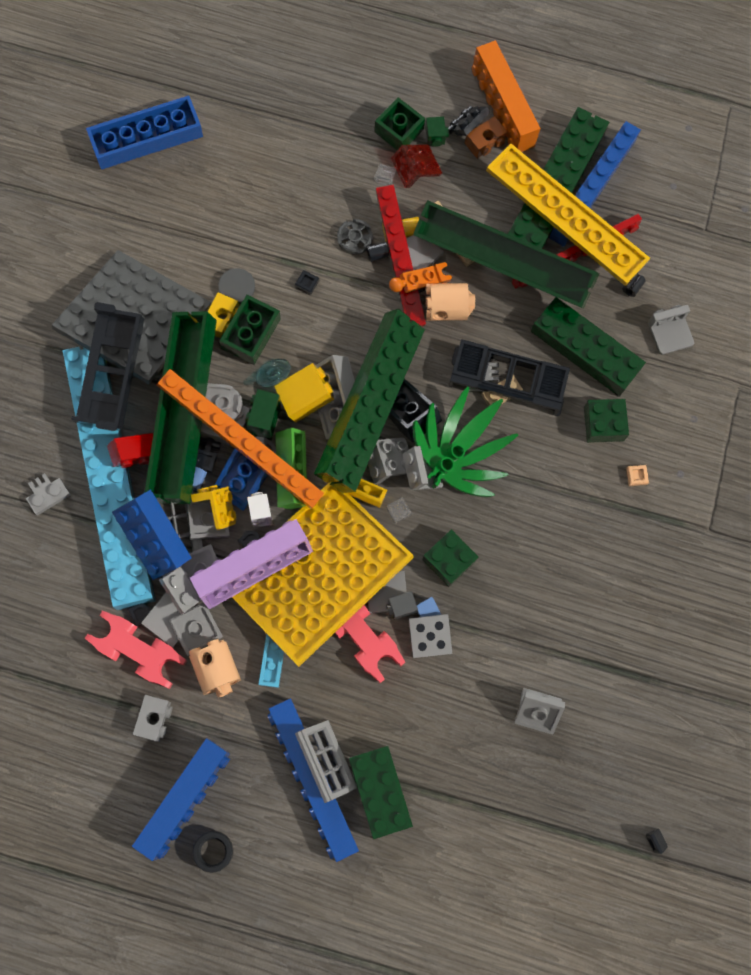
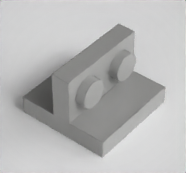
[515,688,565,735]

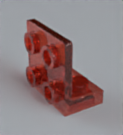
[391,145,442,188]

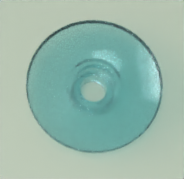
[256,359,291,387]

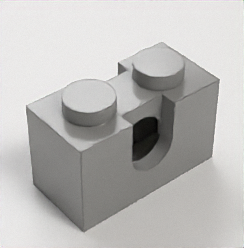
[133,695,173,742]

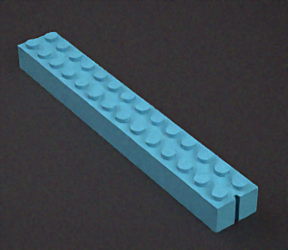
[62,347,156,610]

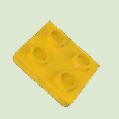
[191,485,236,530]

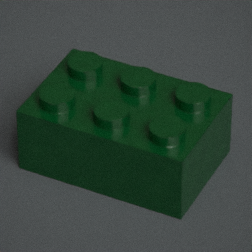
[220,295,281,365]

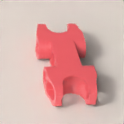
[334,605,405,683]
[85,610,187,689]

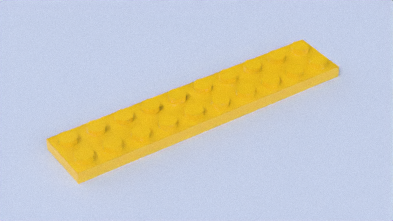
[486,144,650,286]

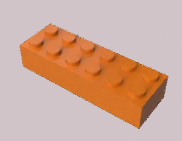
[472,40,541,152]

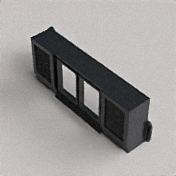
[71,302,145,431]
[448,339,570,416]

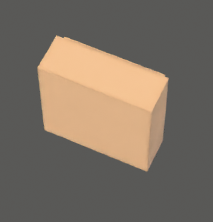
[626,465,649,486]

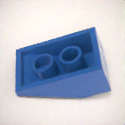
[215,448,268,511]

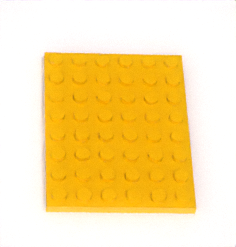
[232,482,414,667]

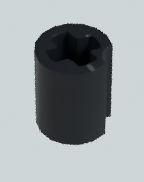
[366,242,389,262]
[622,273,646,297]

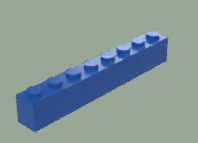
[549,121,641,247]
[267,698,359,862]

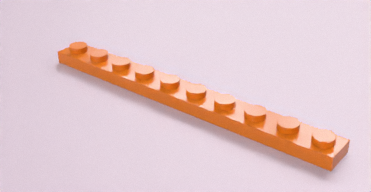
[157,369,324,509]

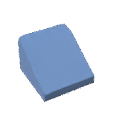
[417,597,441,617]

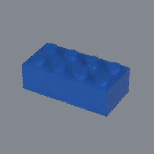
[112,490,192,580]

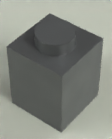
[386,591,418,620]

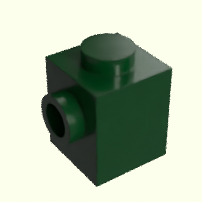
[425,116,449,147]

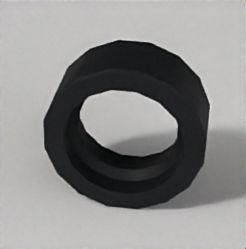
[193,831,233,873]

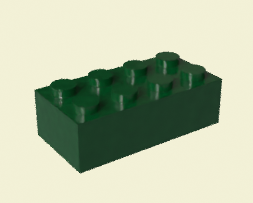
[349,746,413,840]

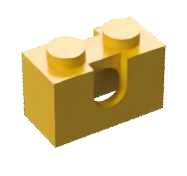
[208,292,239,338]

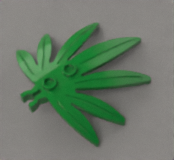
[413,387,518,497]

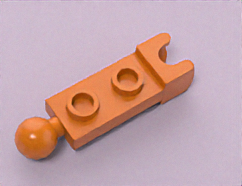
[389,262,452,293]

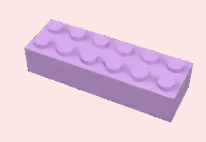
[190,519,313,609]

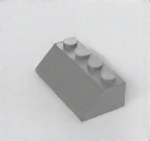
[315,355,355,440]

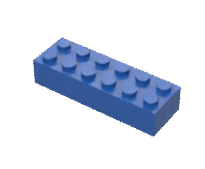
[86,95,203,170]
[132,738,230,861]

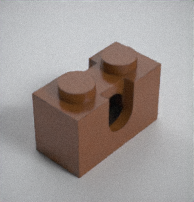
[465,116,507,159]

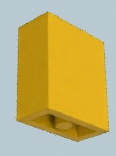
[274,363,334,422]

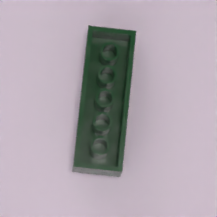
[531,297,646,397]

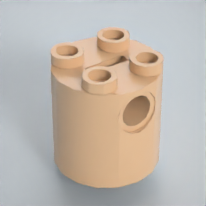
[425,283,475,321]
[189,639,241,698]

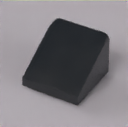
[646,828,668,854]

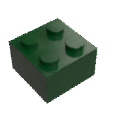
[374,97,425,153]
[245,389,281,441]
[584,399,629,443]
[422,529,479,587]

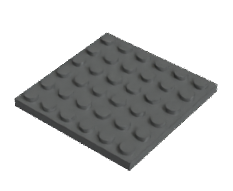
[52,250,211,384]

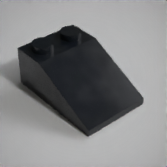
[388,378,442,443]

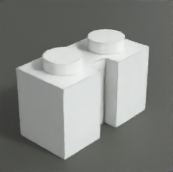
[247,492,273,528]

